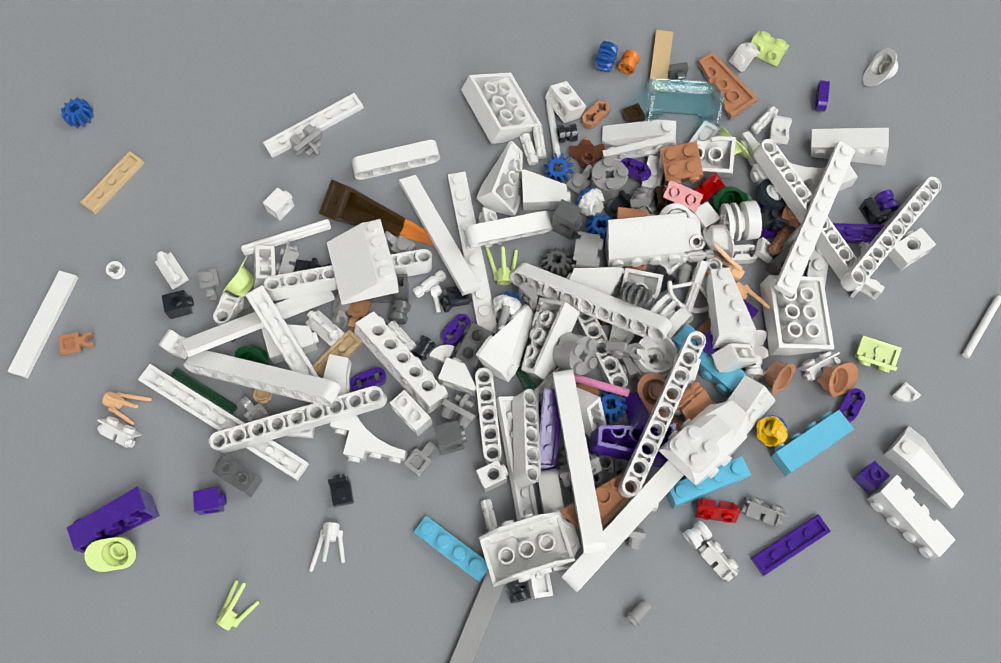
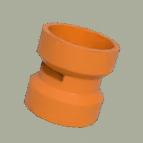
[618,50,640,75]

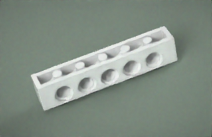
[354,311,448,414]

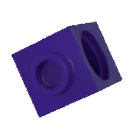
[853,461,890,494]
[193,488,227,515]

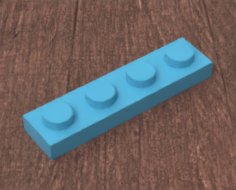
[414,516,488,582]

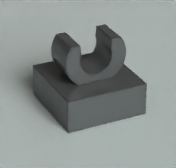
[668,62,689,85]

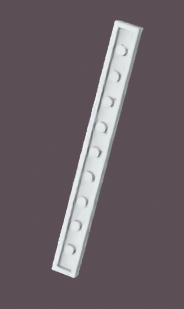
[774,141,855,297]
[448,171,497,340]
[138,364,309,481]
[496,396,553,599]

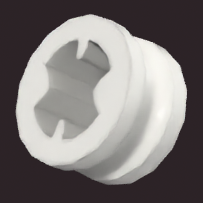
[106,261,125,279]

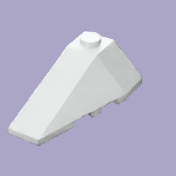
[602,120,676,157]
[659,136,736,179]
[476,141,523,216]
[476,304,534,382]
[884,426,964,509]

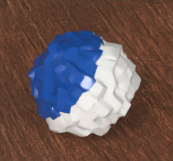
[577,187,604,217]
[492,292,522,322]

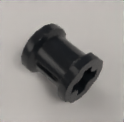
[411,335,436,361]

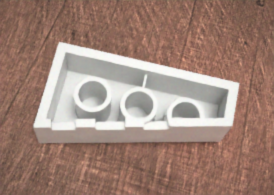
[811,128,889,166]
[705,267,756,348]
[521,297,580,381]
[727,375,776,435]
[867,475,955,560]

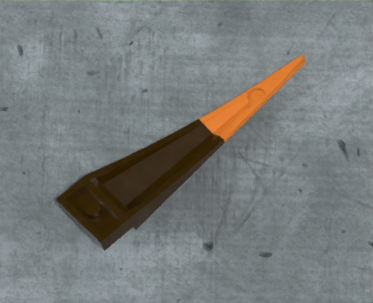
[319,179,462,252]

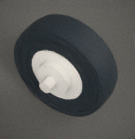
[755,179,786,210]

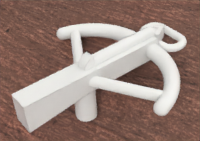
[667,260,709,323]

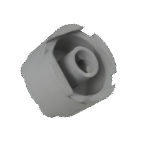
[590,157,628,201]
[572,231,604,269]
[553,332,598,375]

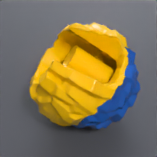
[756,415,788,447]

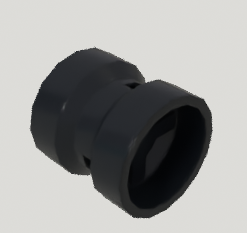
[557,123,578,143]
[653,265,676,292]
[506,580,531,604]

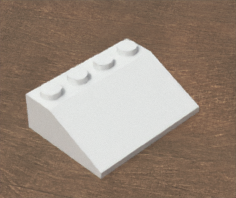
[461,73,542,144]
[605,213,687,268]
[327,219,399,305]
[760,275,834,356]

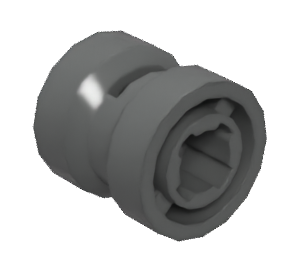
[388,300,411,325]

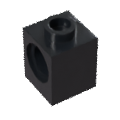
[161,290,194,319]

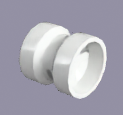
[744,355,764,380]
[683,520,712,549]

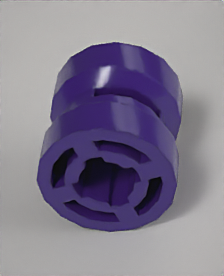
[874,190,900,213]

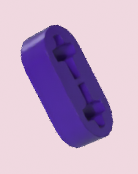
[815,80,830,112]
[620,158,651,181]
[442,314,471,346]
[350,367,387,391]
[837,388,866,423]

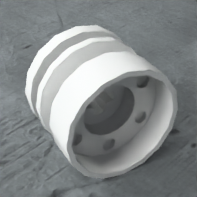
[719,200,762,242]
[649,294,693,340]
[631,336,677,380]

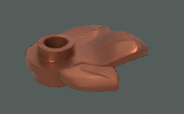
[569,137,605,168]

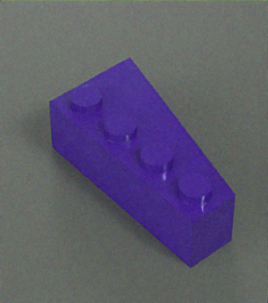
[589,424,676,468]
[67,486,160,553]

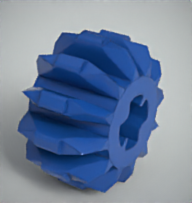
[594,41,618,72]
[61,97,94,129]
[543,153,574,183]
[585,212,613,244]
[599,391,627,424]

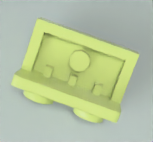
[751,31,790,66]
[854,335,902,373]

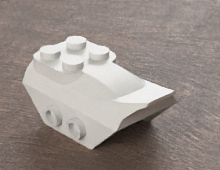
[658,400,749,485]
[479,512,581,587]

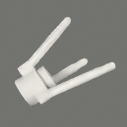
[309,522,345,572]

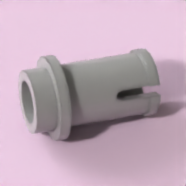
[675,264,693,289]
[625,599,652,627]

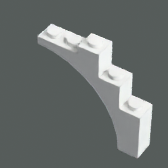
[739,131,858,196]
[323,354,408,464]

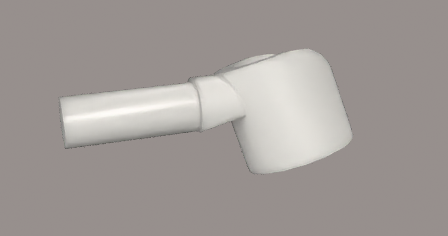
[431,285,442,313]

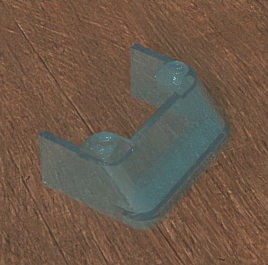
[645,79,724,126]

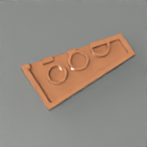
[698,52,758,120]
[560,467,648,530]

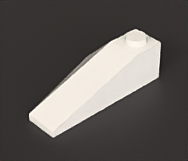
[609,268,664,344]

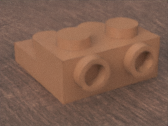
[660,141,703,185]

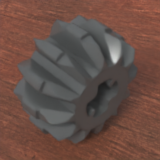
[541,247,573,277]
[619,282,654,309]

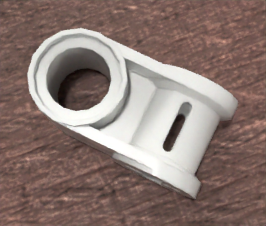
[213,292,244,326]

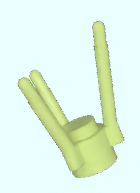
[486,246,518,285]
[215,580,259,630]

